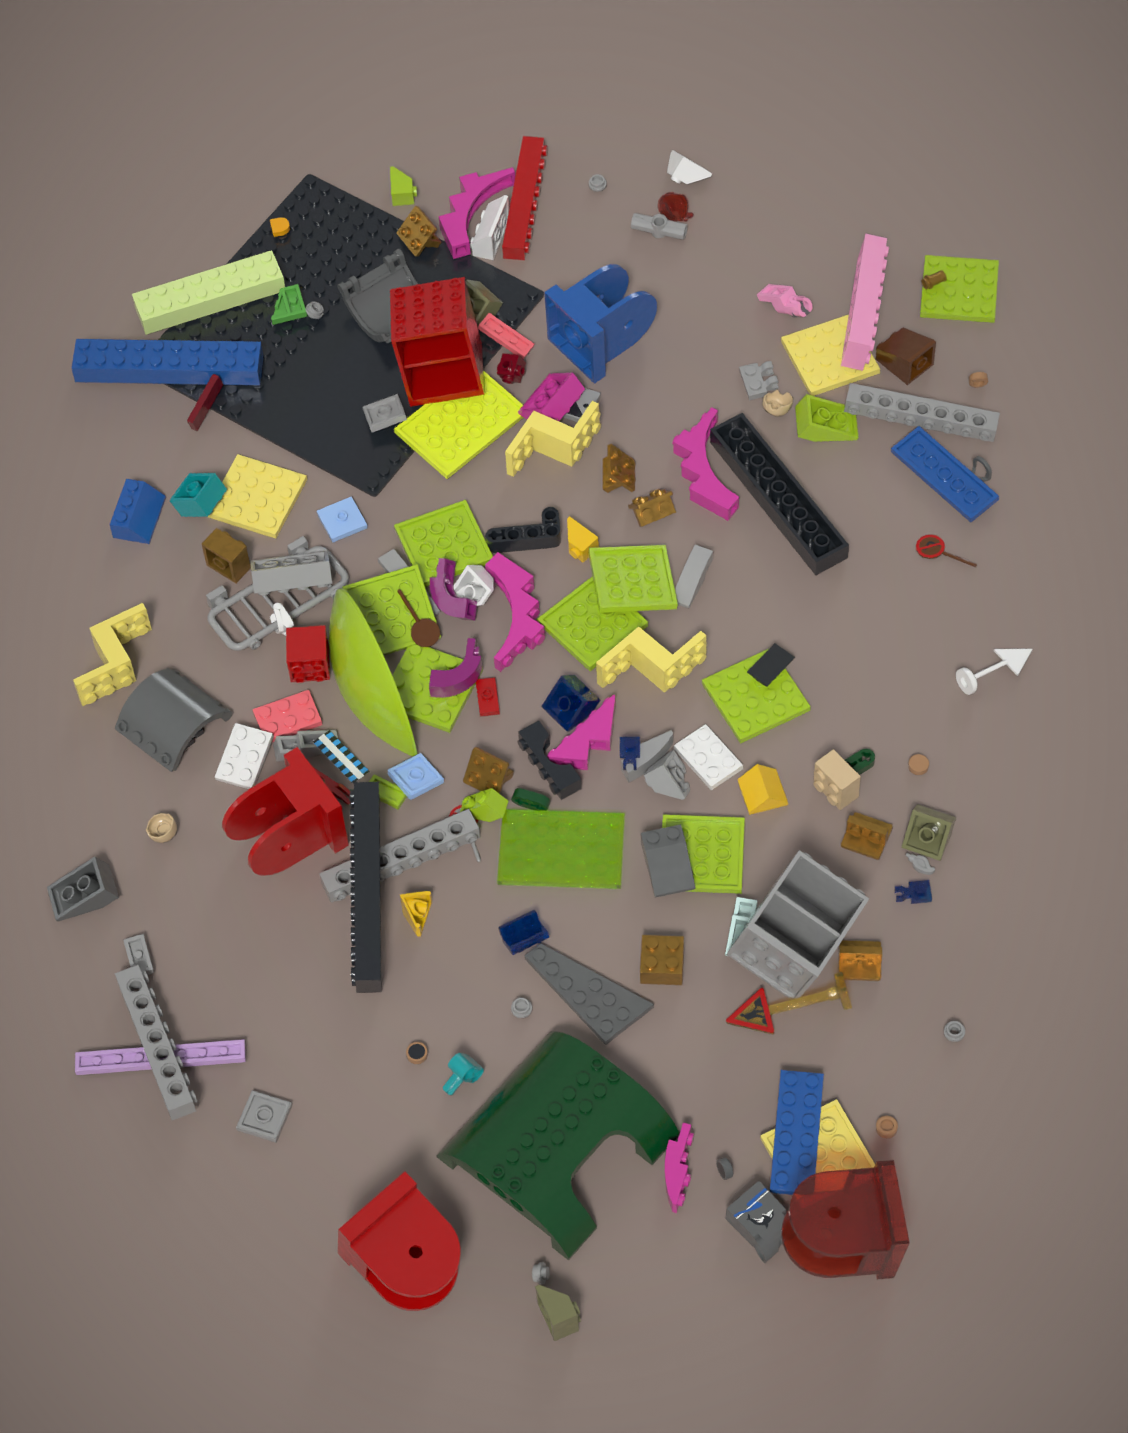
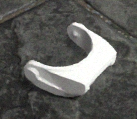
[270,603,294,636]

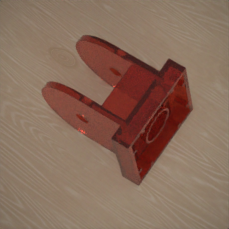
[781,1160,910,1279]

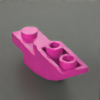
[665,1123,694,1213]

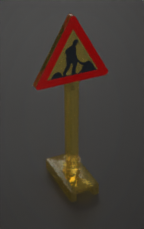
[726,972,852,1035]

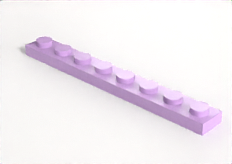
[75,1039,246,1075]

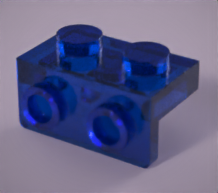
[498,910,550,955]

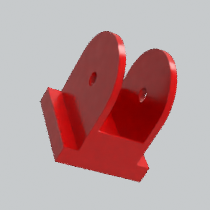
[222,747,349,876]
[338,1171,461,1311]

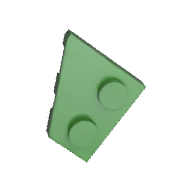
[271,284,307,325]

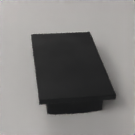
[747,643,795,687]

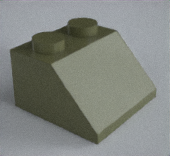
[466,280,503,327]
[901,804,956,861]
[535,1285,581,1341]

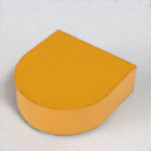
[270,218,290,237]

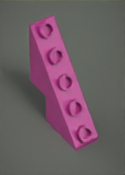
[547,695,616,770]

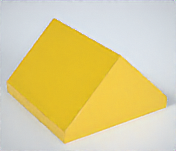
[737,764,788,815]

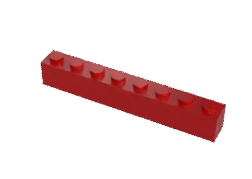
[502,136,548,260]

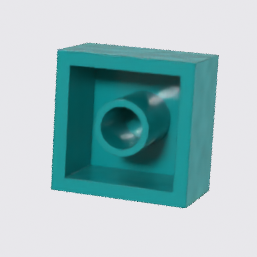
[169,473,227,517]

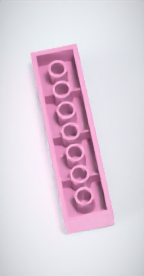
[841,234,889,371]

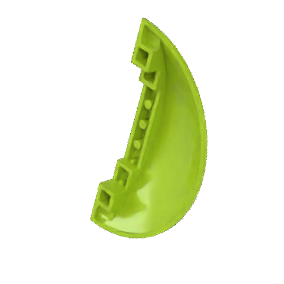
[329,588,417,757]

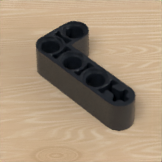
[485,507,561,553]

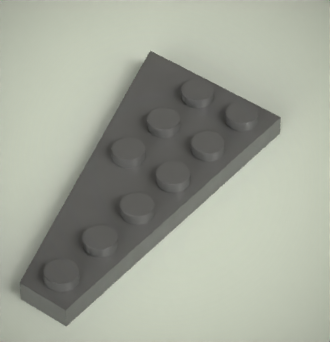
[524,943,654,1045]

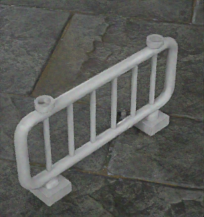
[206,536,349,651]

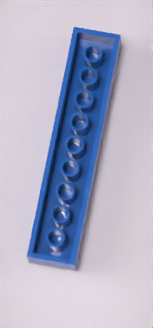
[71,339,264,385]

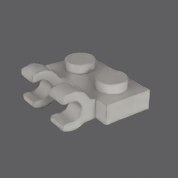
[739,361,779,400]

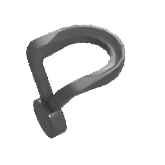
[972,456,992,482]

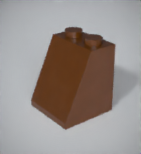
[875,328,936,385]

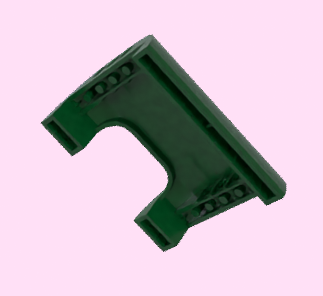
[436,1031,680,1260]

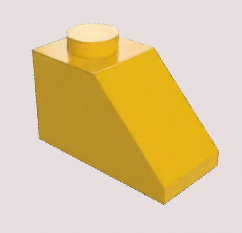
[567,516,599,562]

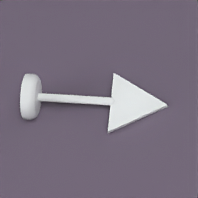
[956,649,1033,695]

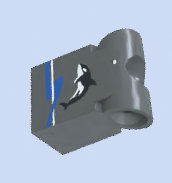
[725,1181,806,1263]

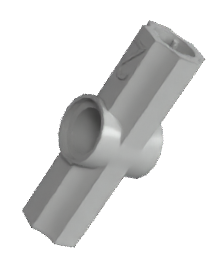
[631,213,688,240]

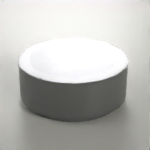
[716,1157,734,1180]

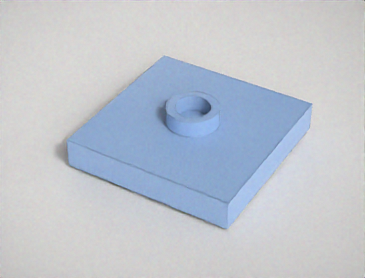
[317,496,367,543]
[388,753,444,800]

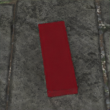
[187,374,223,431]

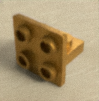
[397,206,441,256]
[603,444,635,493]
[628,489,676,527]
[463,747,514,794]
[841,812,893,860]
[839,940,882,981]

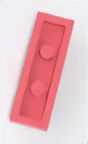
[478,313,534,360]

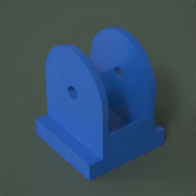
[545,264,657,384]

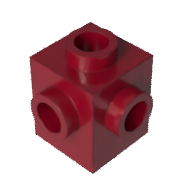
[497,353,526,384]

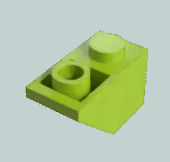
[460,788,509,822]

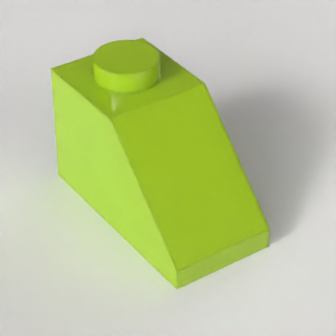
[390,166,417,206]

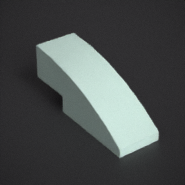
[725,897,758,956]

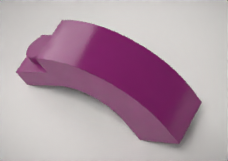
[430,558,477,621]
[429,638,482,698]

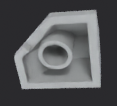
[644,750,690,800]

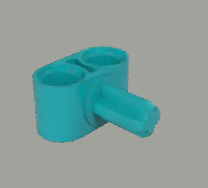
[443,1053,484,1095]

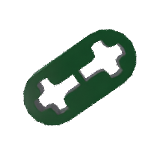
[845,749,875,775]
[511,788,551,812]

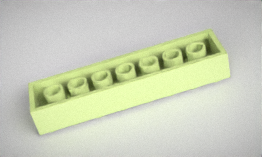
[132,250,285,335]

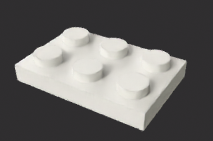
[215,723,274,789]
[674,724,743,790]

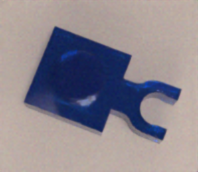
[620,737,640,770]
[894,880,932,904]

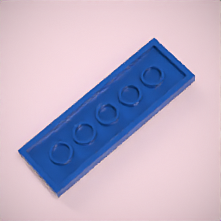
[891,426,999,523]
[770,1070,824,1197]

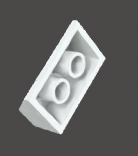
[470,195,509,260]

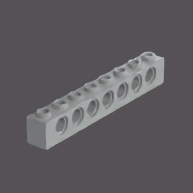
[844,383,1000,442]
[319,809,480,903]
[115,965,197,1121]

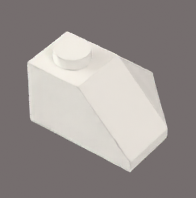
[667,150,712,184]
[453,565,494,606]

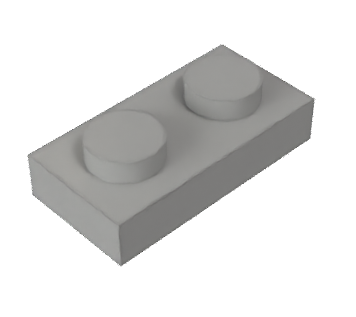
[123,934,154,975]

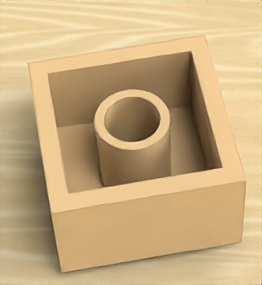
[813,749,861,810]

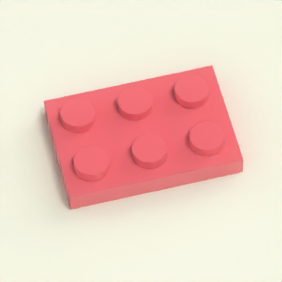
[252,690,323,743]

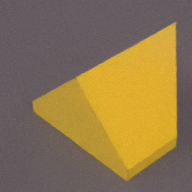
[400,891,432,937]

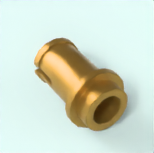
[921,270,946,289]

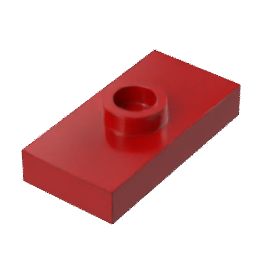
[476,677,500,717]

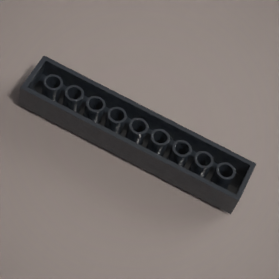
[710,413,849,576]
[350,782,382,993]

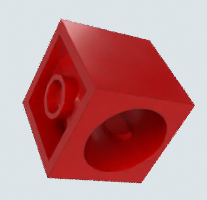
[286,625,330,683]

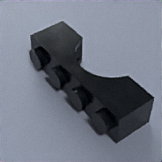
[517,721,582,800]

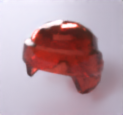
[657,192,694,222]

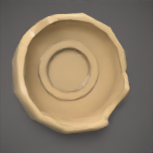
[762,390,793,417]
[146,813,177,843]

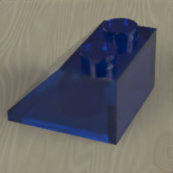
[541,675,601,732]

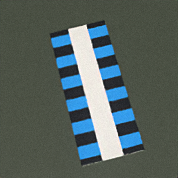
[313,730,370,783]

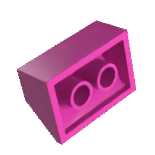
[518,372,585,422]

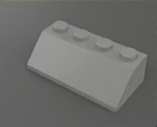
[250,551,332,595]

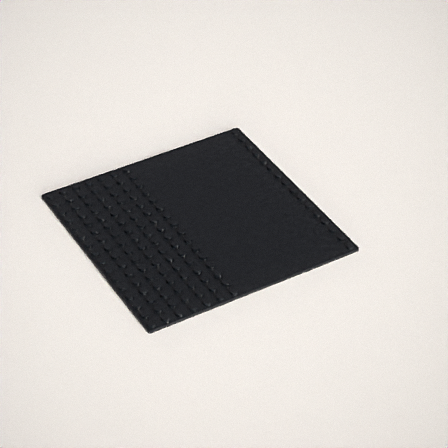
[158,174,544,497]

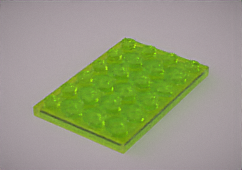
[497,809,625,889]

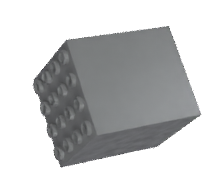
[726,850,869,1003]

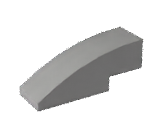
[675,545,713,608]
[273,730,338,762]
[621,730,673,783]

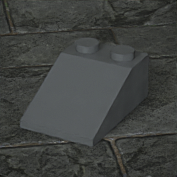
[641,824,695,898]
[47,857,119,922]

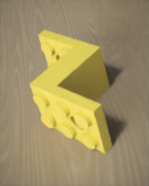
[505,401,601,477]
[73,603,152,706]
[596,627,707,693]

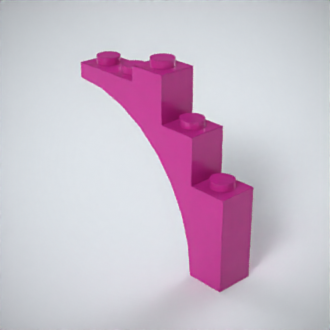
[438,167,515,259]
[672,407,739,521]
[485,552,545,672]

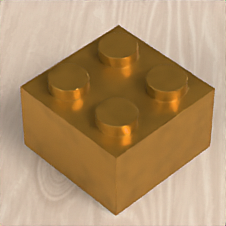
[202,528,251,584]
[640,935,684,985]

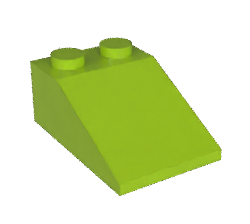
[795,394,859,442]

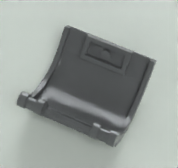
[337,249,418,343]
[114,668,233,772]

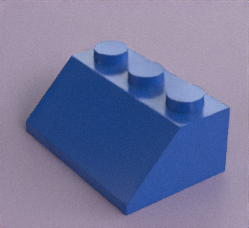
[109,479,166,544]

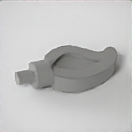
[905,852,935,875]

